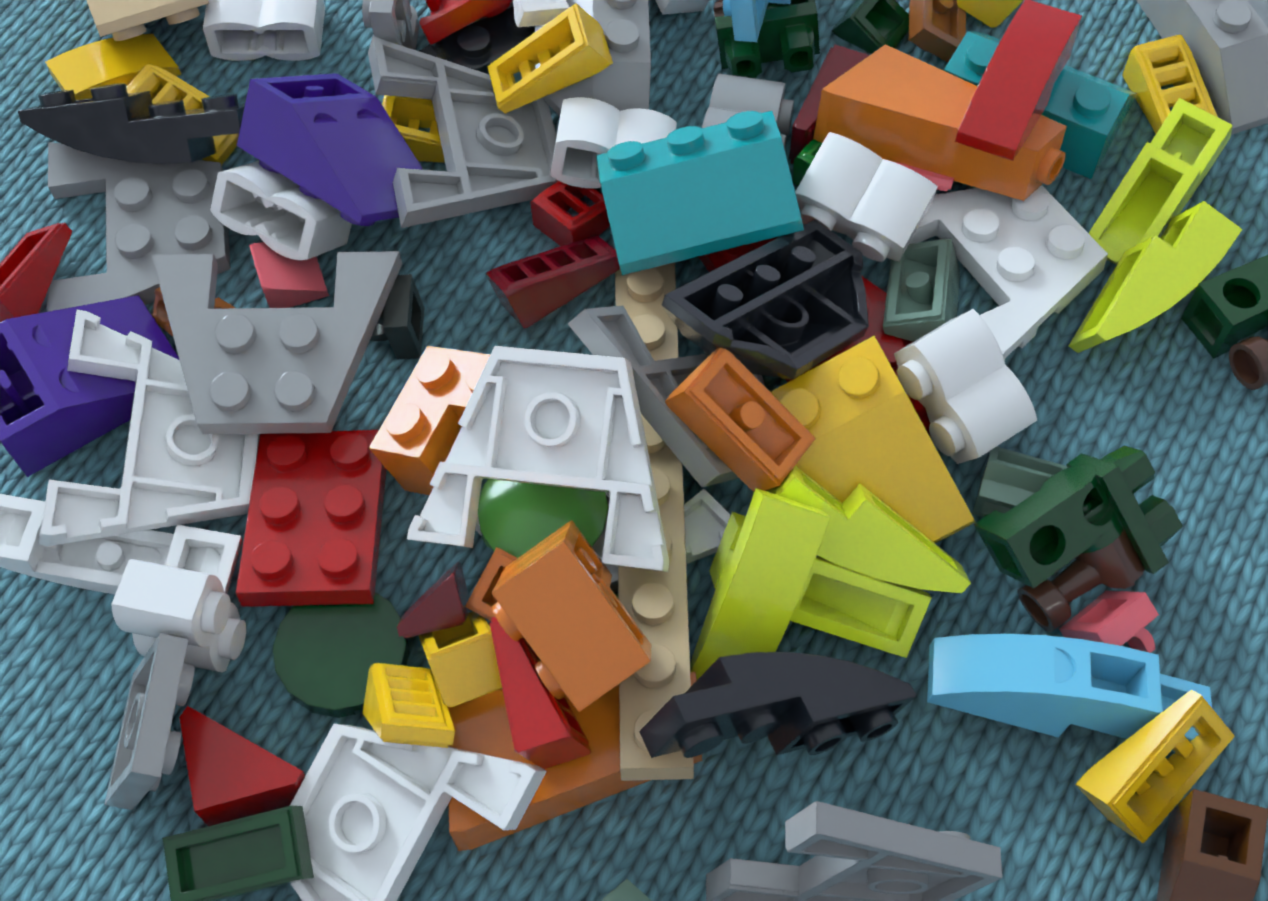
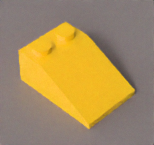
[771,336,976,543]

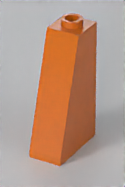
[813,44,1067,201]
[448,672,702,851]

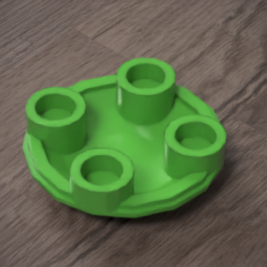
[478,479,609,558]

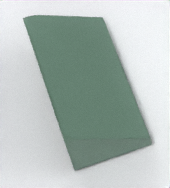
[883,238,960,342]

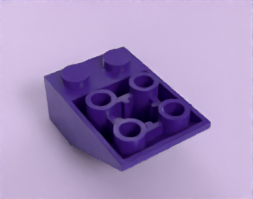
[237,73,423,226]
[0,295,179,477]

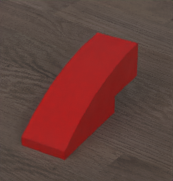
[955,0,1082,161]

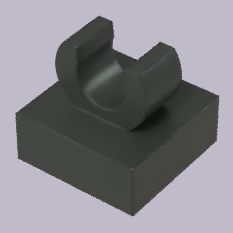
[370,274,425,360]

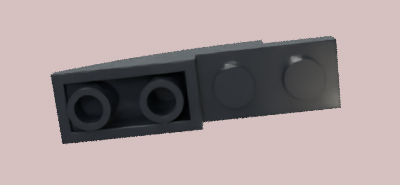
[18,83,245,164]
[639,652,917,758]

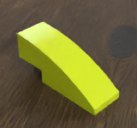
[1088,98,1233,265]
[1068,201,1242,353]
[767,466,971,594]
[690,488,831,680]
[709,511,932,658]

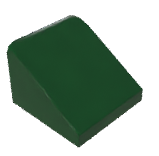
[831,0,909,54]

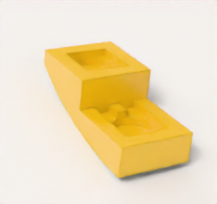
[45,34,181,100]

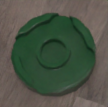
[273,592,410,718]

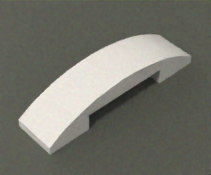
[0,494,243,594]

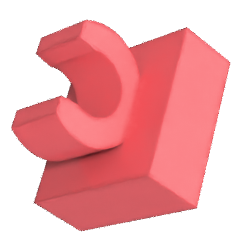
[1059,590,1159,653]

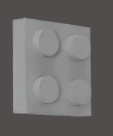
[104,633,195,810]

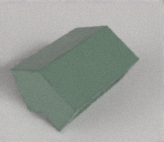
[972,447,1068,517]

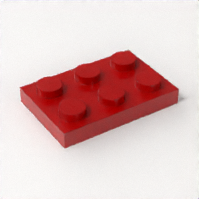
[236,430,387,607]

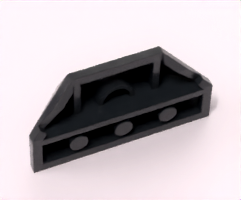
[662,220,869,379]

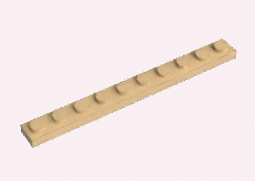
[615,249,694,781]

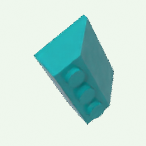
[944,31,1137,179]
[596,111,804,275]

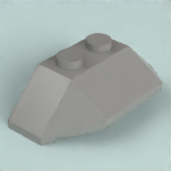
[535,0,651,117]
[1136,0,1268,135]

